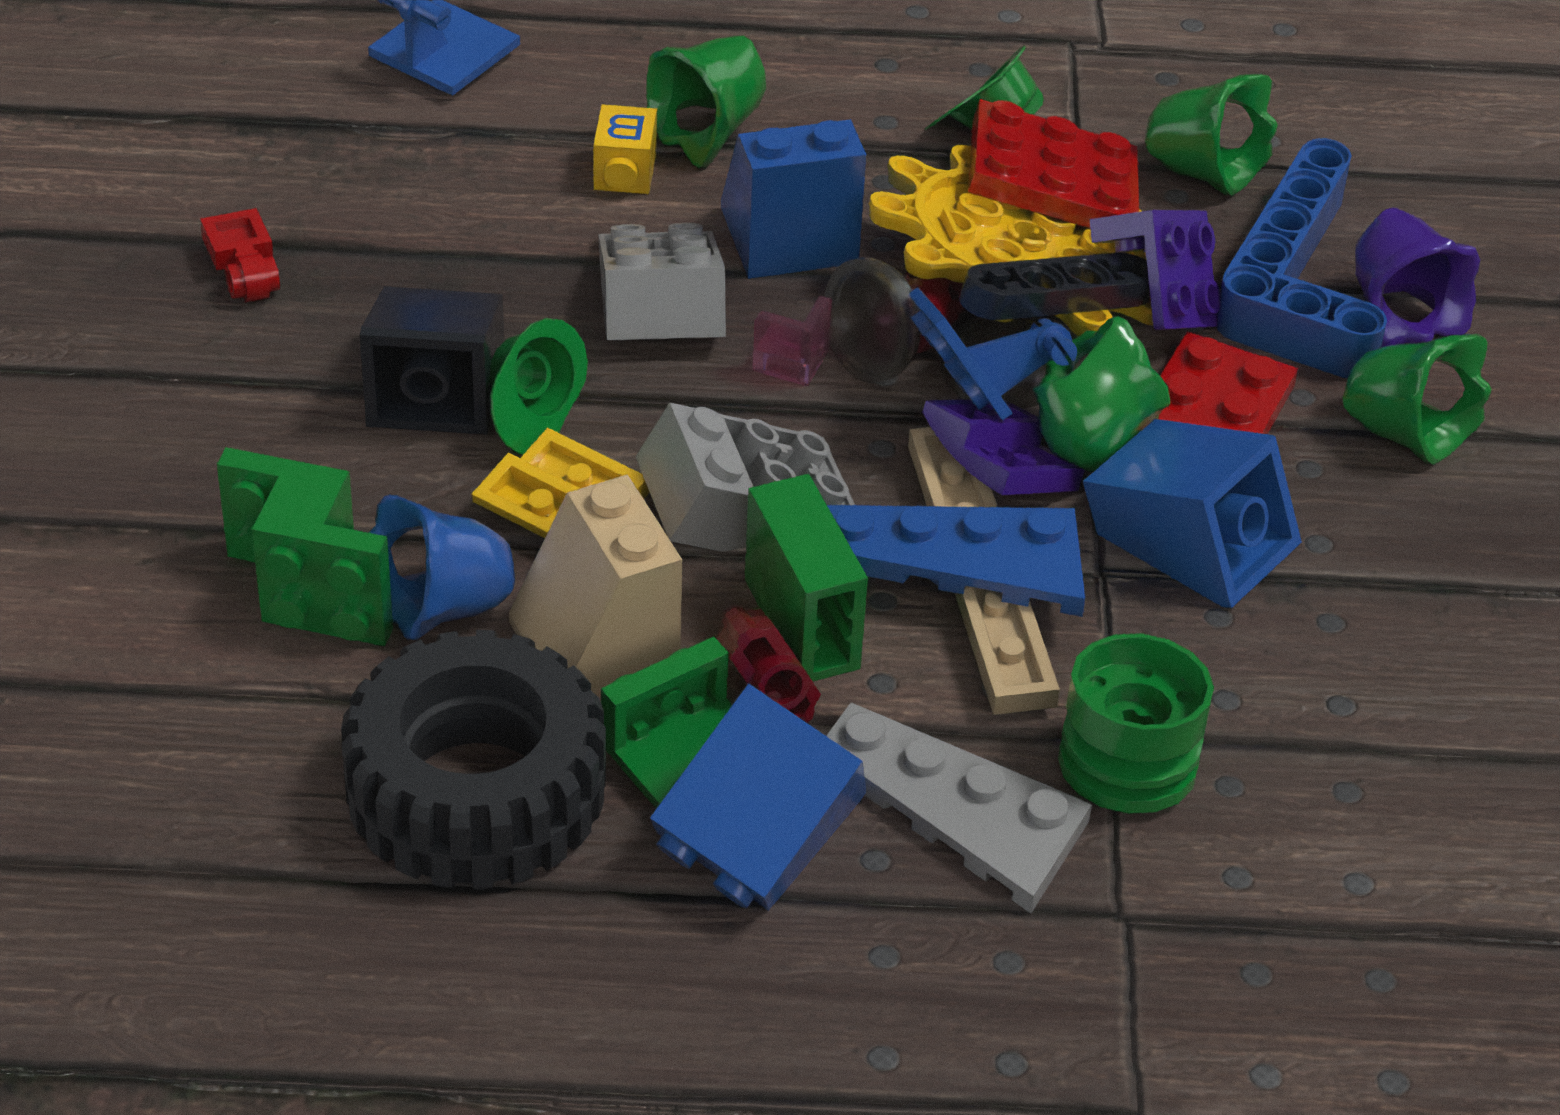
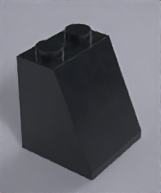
[360,286,504,435]

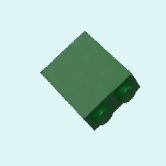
[745,473,868,682]

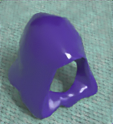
[1355,207,1480,347]

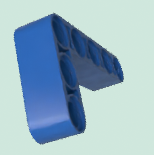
[1216,138,1387,379]

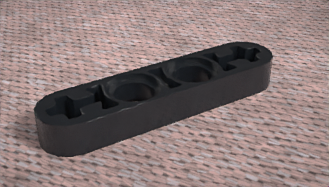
[959,253,1150,320]

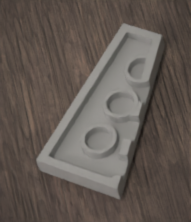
[827,703,1092,913]

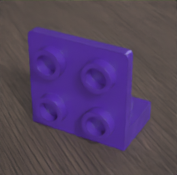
[1089,210,1221,330]

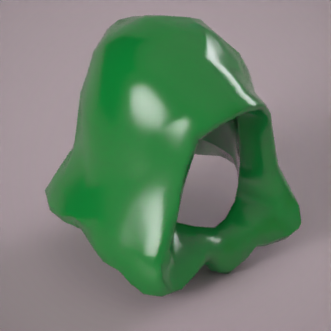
[646,36,766,169]
[1145,74,1278,196]
[1033,316,1170,472]
[1342,334,1492,465]

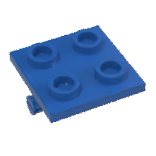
[368,0,520,96]
[908,287,1077,420]

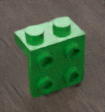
[600,636,732,809]

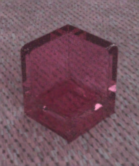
[753,296,832,386]

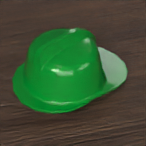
[924,45,1044,131]
[490,318,588,455]

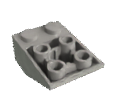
[598,223,726,340]
[636,402,855,552]

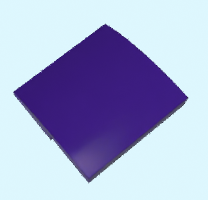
[923,399,1085,495]

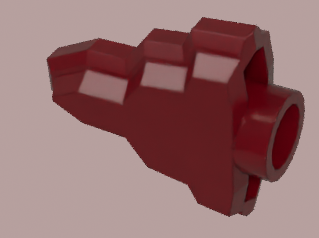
[715,604,821,723]

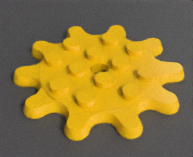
[868,145,1153,336]

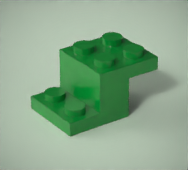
[217,447,393,646]

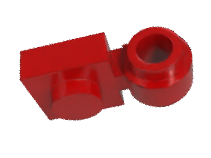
[200,208,280,303]

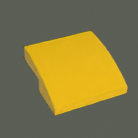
[471,427,650,538]

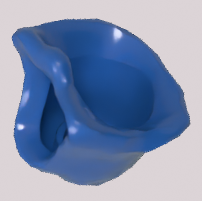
[368,495,515,640]

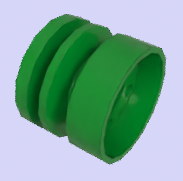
[1058,633,1214,814]

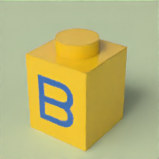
[593,104,657,194]

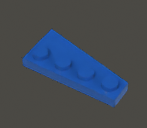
[827,505,1085,617]

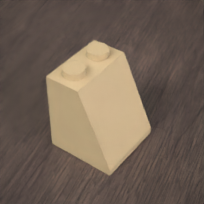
[509,474,682,697]

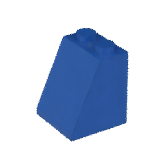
[721,119,867,279]
[1083,419,1302,608]
[650,683,867,911]

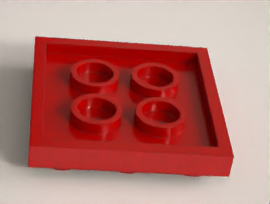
[968,99,1139,228]

